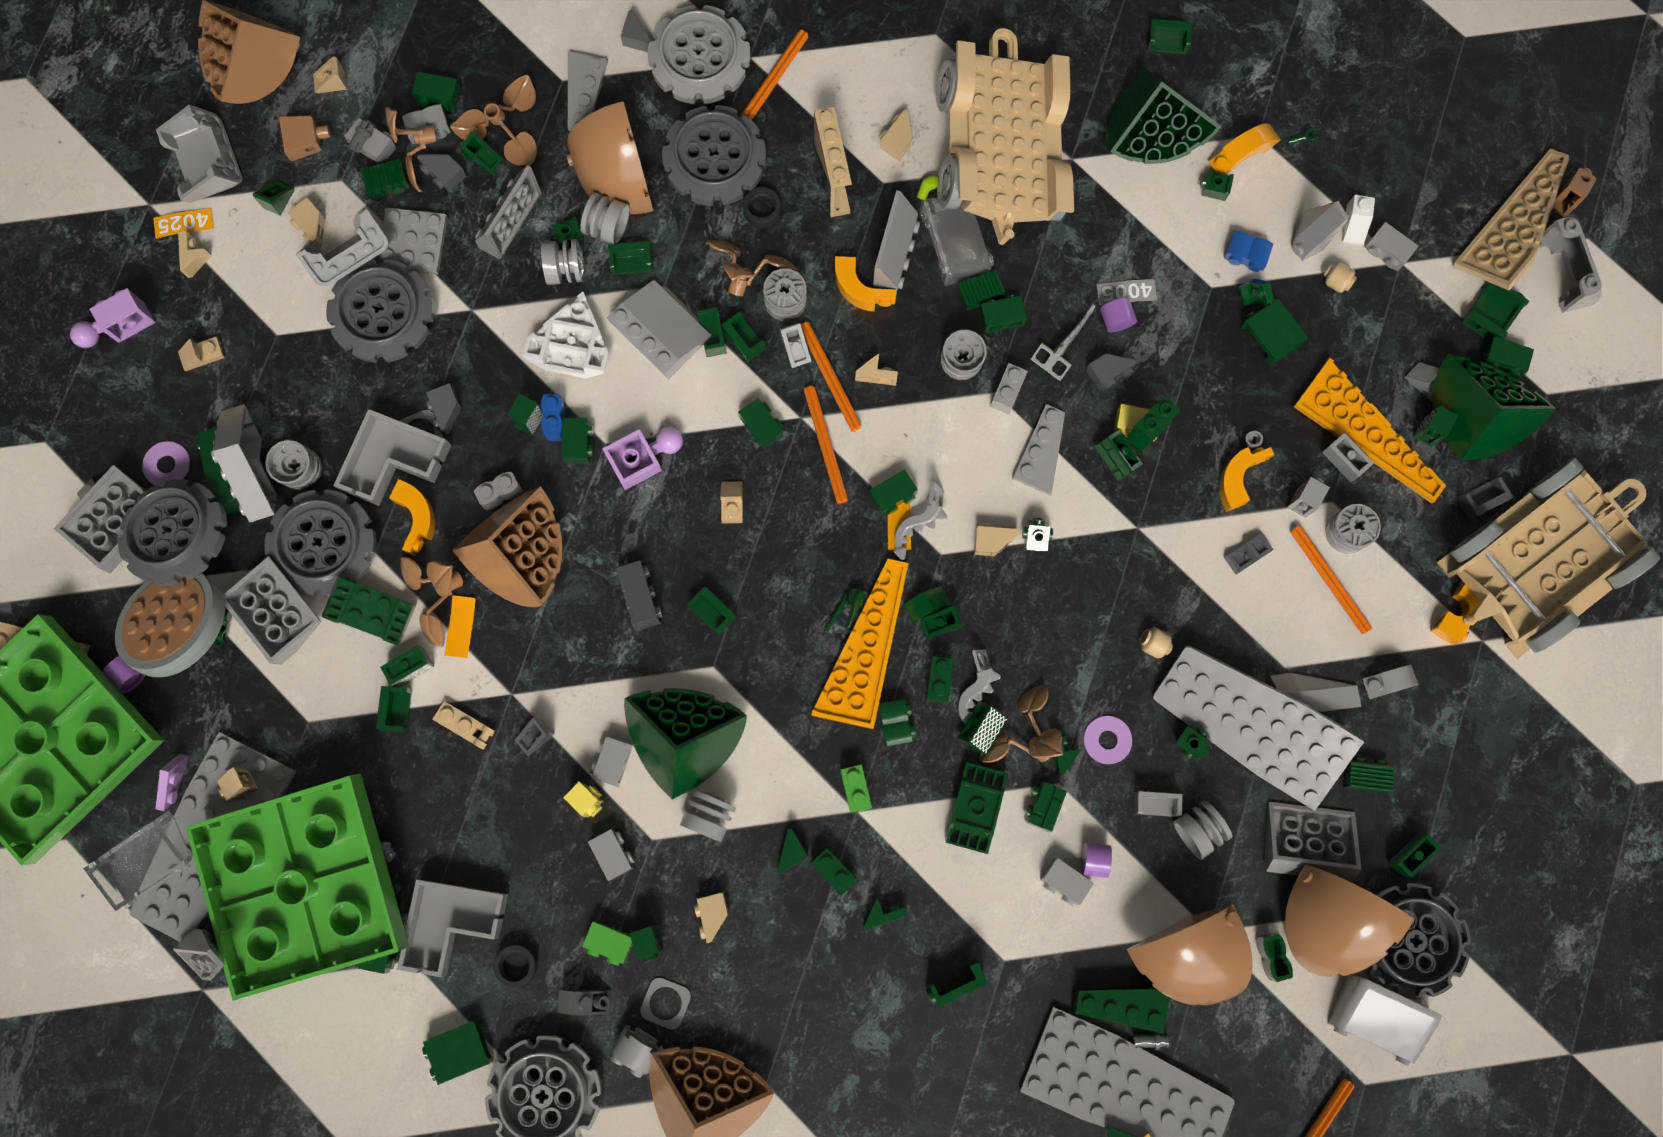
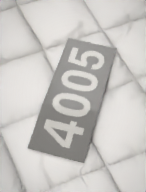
[1097,279,1157,305]

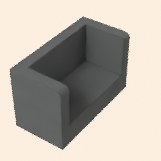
[1456,476,1513,520]

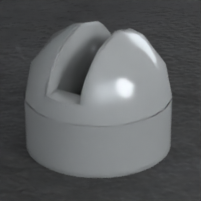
[1246,431,1263,449]

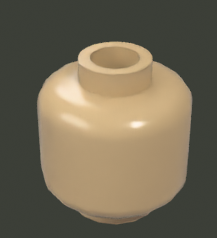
[1324,262,1357,293]
[1139,627,1173,659]

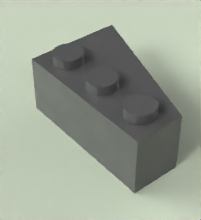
[616,561,663,631]

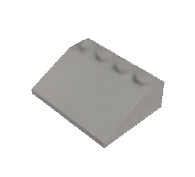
[475,165,542,259]
[873,190,920,295]
[607,280,711,380]
[53,465,146,573]
[223,556,322,665]
[1265,802,1362,882]

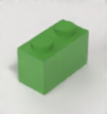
[840,765,872,813]
[582,921,633,966]

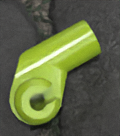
[916,175,939,201]

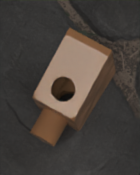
[279,116,331,161]
[1552,168,1597,218]

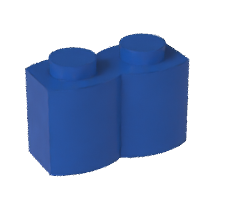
[1224,231,1274,272]
[541,394,566,441]

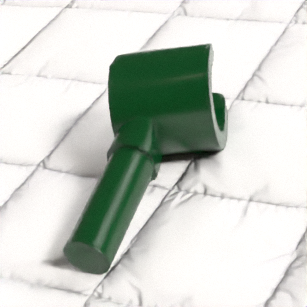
[1288,128,1318,144]

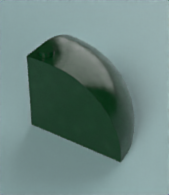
[1105,67,1222,164]
[1432,354,1556,460]
[624,688,747,800]

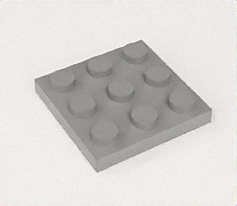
[377,208,448,274]

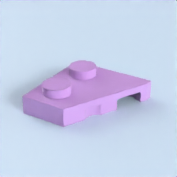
[156,754,188,811]

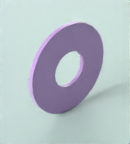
[142,442,190,487]
[1084,716,1132,764]

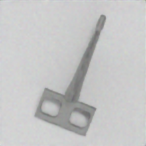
[1031,304,1095,381]
[893,481,948,560]
[958,650,1001,724]

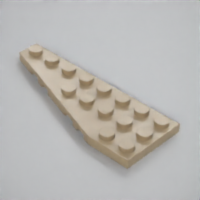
[1454,149,1569,291]

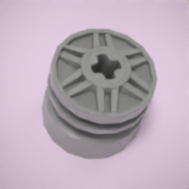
[581,192,630,244]
[541,239,585,285]
[763,269,807,321]
[940,330,987,380]
[265,440,322,490]
[1325,504,1381,554]
[680,790,736,843]
[1173,800,1233,860]

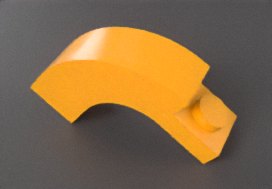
[1209,123,1281,175]
[835,256,896,311]
[1219,447,1274,512]
[389,479,435,556]

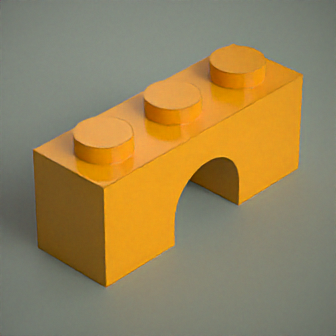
[1431,581,1480,645]

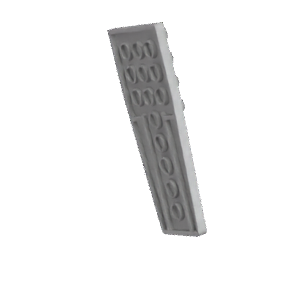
[1153,645,1364,811]
[130,732,296,942]
[1019,1006,1234,1137]

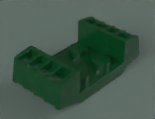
[321,576,416,645]
[945,762,1008,854]

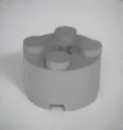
[610,1025,663,1078]

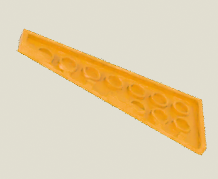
[1294,358,1446,504]
[811,559,908,729]

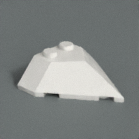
[522,292,609,379]

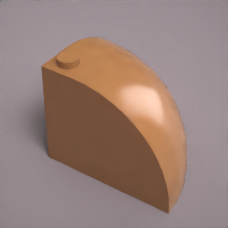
[198,0,300,104]
[566,101,653,214]
[452,486,562,607]
[1285,864,1414,977]
[1127,905,1253,1005]
[649,1047,774,1137]

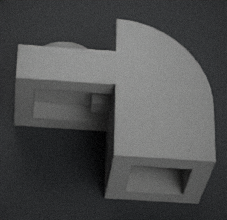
[1363,665,1418,699]

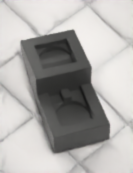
[1224,533,1274,575]

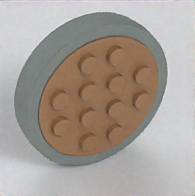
[115,573,225,677]

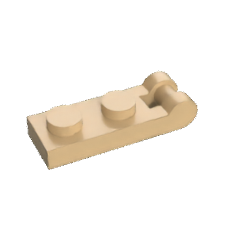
[432,701,495,750]

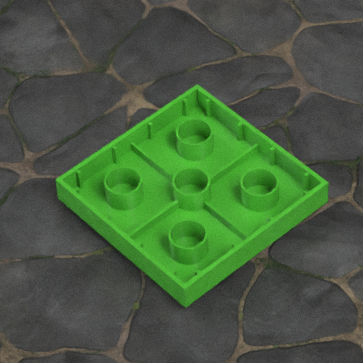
[0,614,164,866]
[186,773,409,1001]

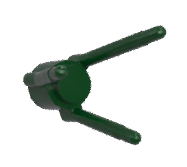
[824,589,866,633]

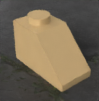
[217,767,258,802]

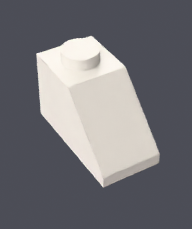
[1342,195,1375,245]

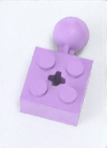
[70,288,155,348]
[602,427,683,490]

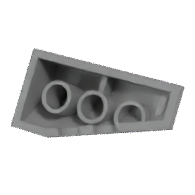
[1292,201,1349,261]
[1269,673,1361,712]
[173,929,225,981]

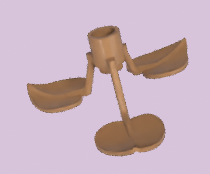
[450,75,537,166]
[385,107,436,192]
[706,240,798,296]
[400,557,463,647]
[979,685,1063,764]

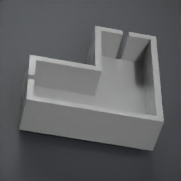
[211,404,277,522]
[333,409,451,506]
[397,879,508,977]

